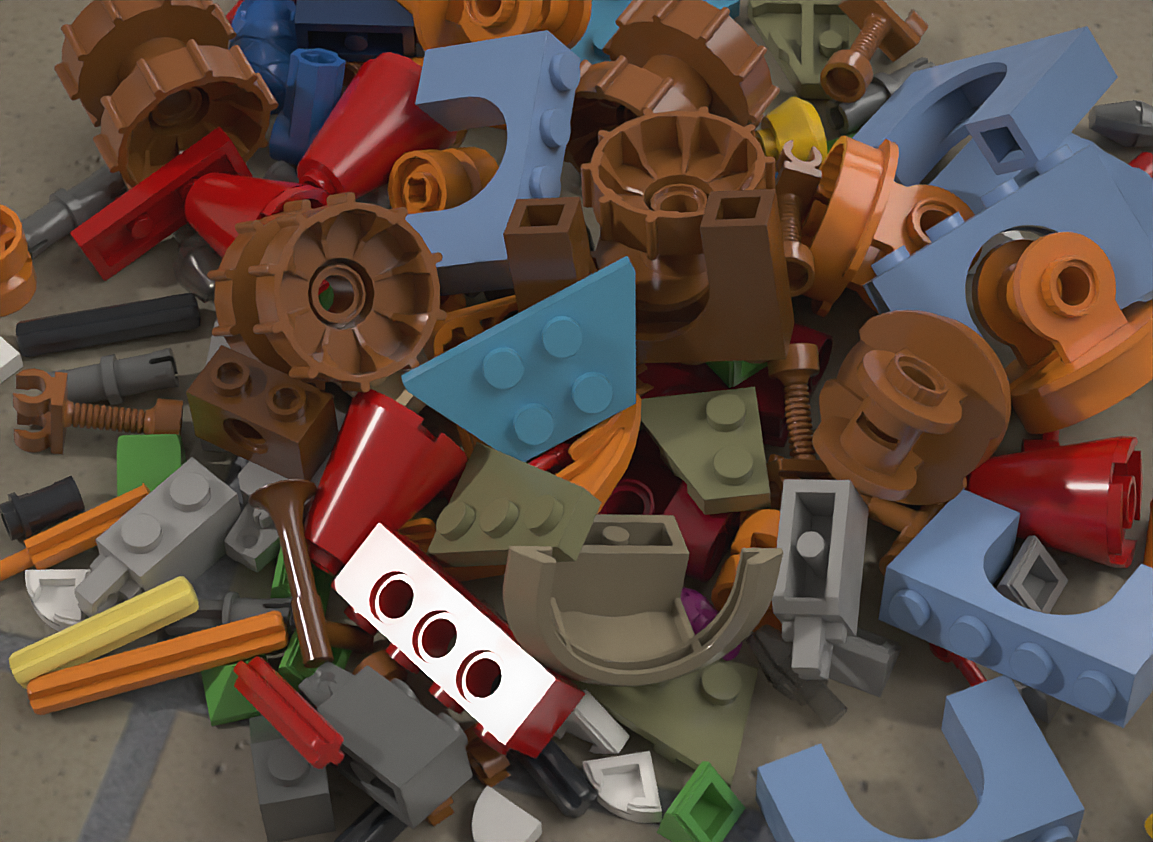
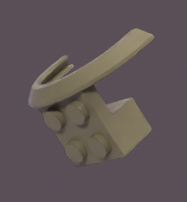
[503,515,783,687]

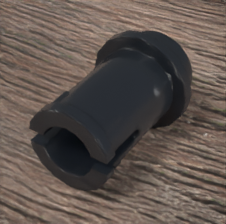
[0,476,86,541]

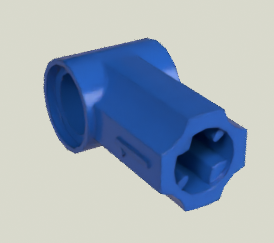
[269,48,346,166]

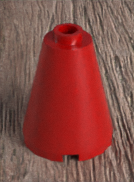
[297,52,457,200]
[185,172,330,296]
[303,389,469,577]
[964,436,1143,568]

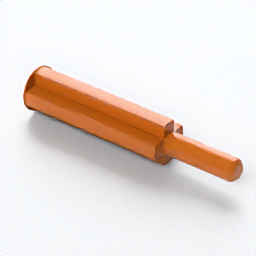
[0,483,151,582]

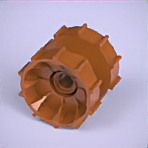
[54,0,278,190]
[563,0,780,174]
[581,106,775,305]
[207,192,447,392]

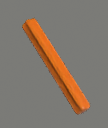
[27,610,289,715]

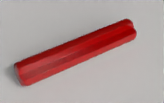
[233,656,344,770]

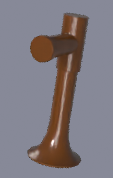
[248,479,374,668]

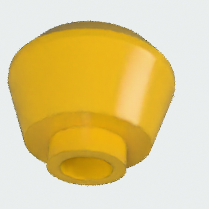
[755,96,827,172]

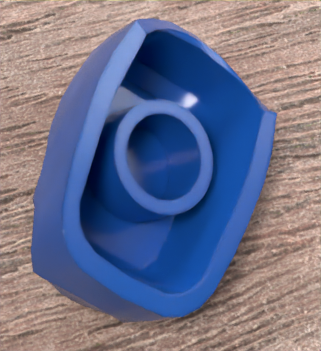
[228,0,298,115]

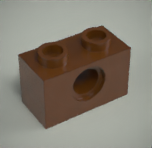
[186,345,339,481]

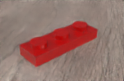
[70,126,253,281]

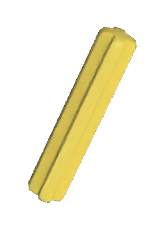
[9,576,199,689]

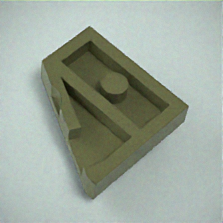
[639,387,771,515]

